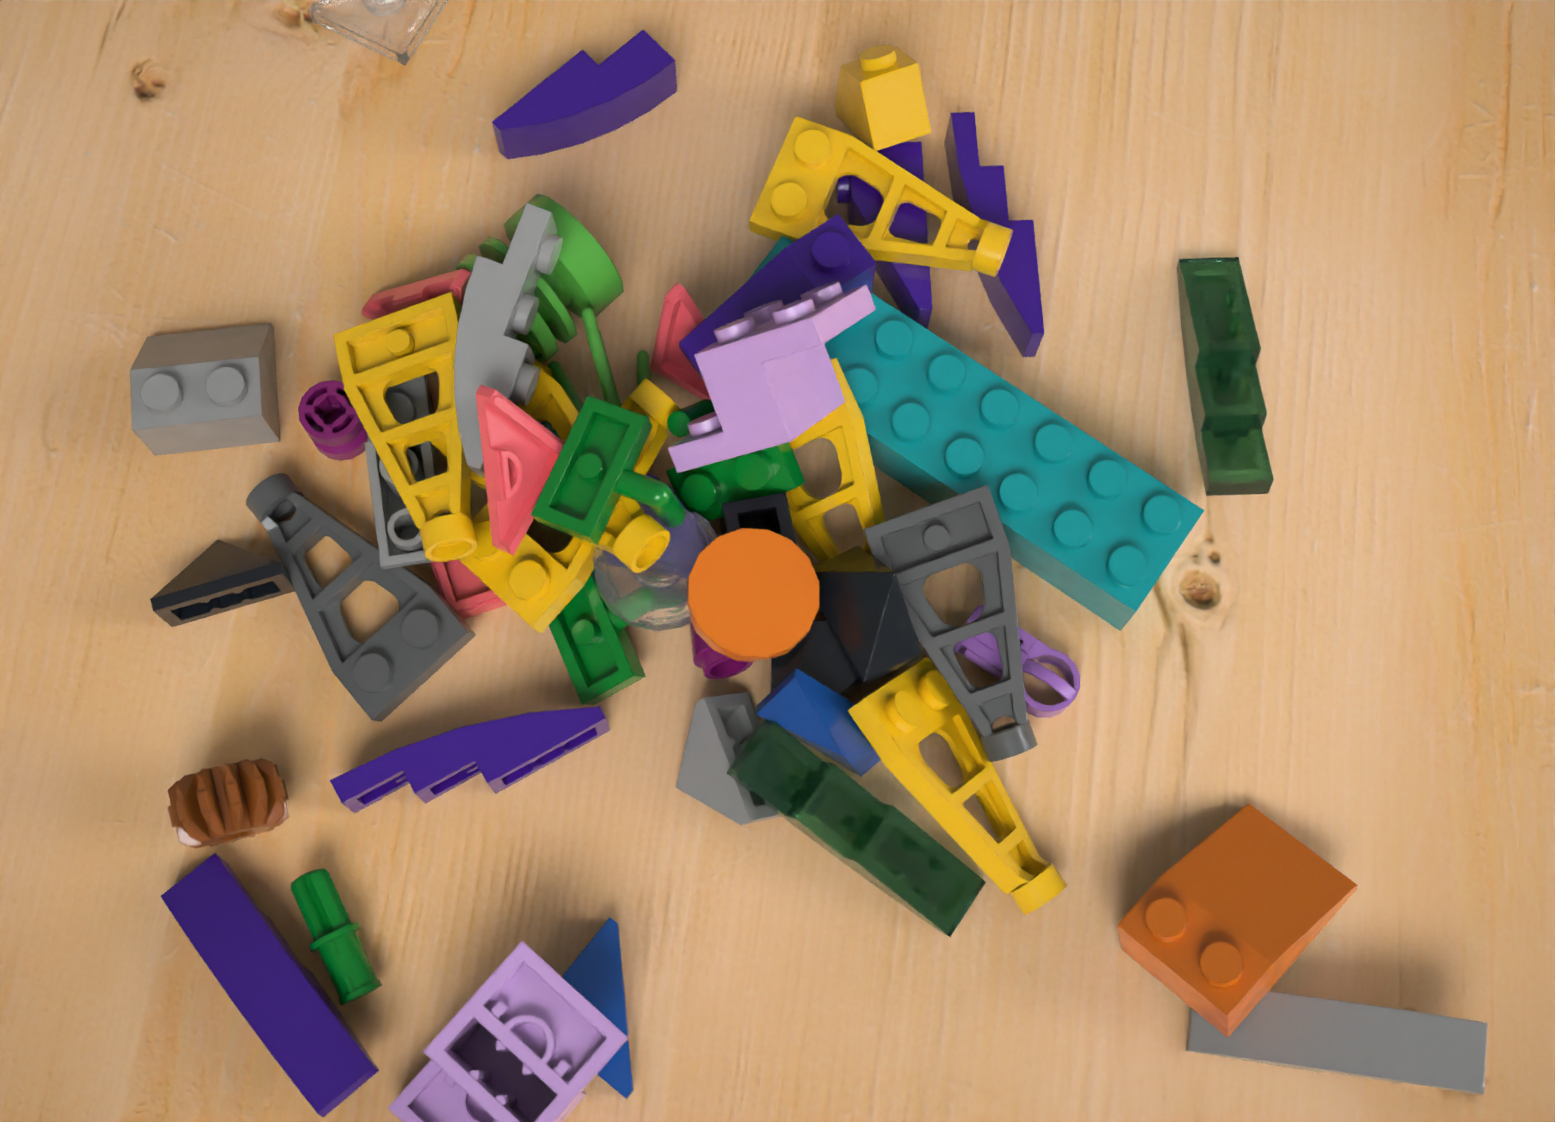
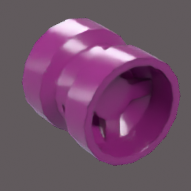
[298,380,368,461]

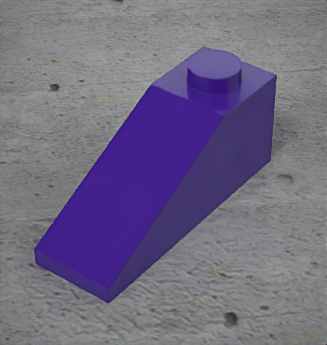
[835,142,932,329]
[679,214,876,379]

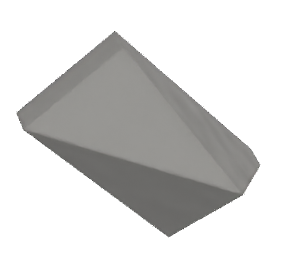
[676,691,793,826]

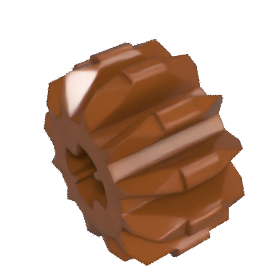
[168,758,289,849]

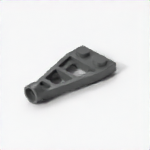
[246,473,476,722]
[863,485,1038,762]

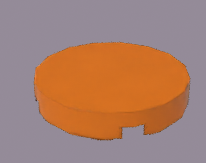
[686,528,819,662]

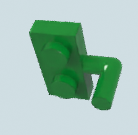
[531,395,686,545]
[666,399,806,526]
[549,563,687,705]

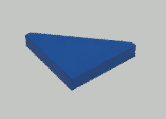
[562,918,634,1099]

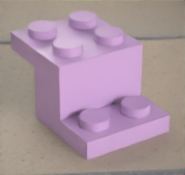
[668,281,876,473]
[388,941,628,1122]

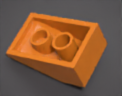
[1117,803,1357,1038]

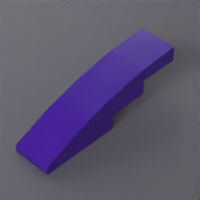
[944,112,1044,357]
[330,706,610,813]
[160,853,379,1118]

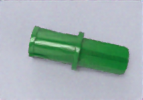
[290,869,382,1006]

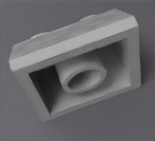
[130,323,280,456]

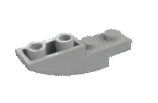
[454,203,563,478]
[365,375,445,569]

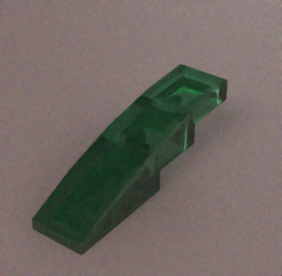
[1177,257,1274,496]
[726,720,986,937]

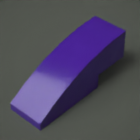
[492,30,677,159]

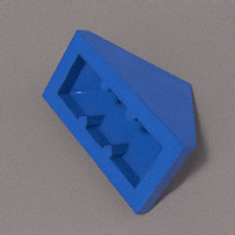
[756,668,881,777]

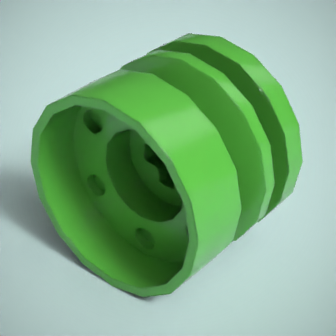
[456,194,624,364]

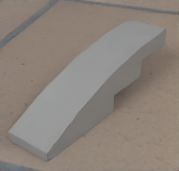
[1186,991,1487,1094]

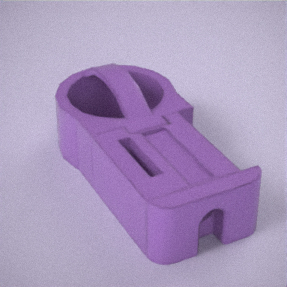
[954,605,1080,718]

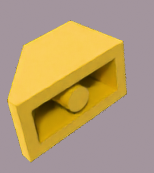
[835,45,931,151]

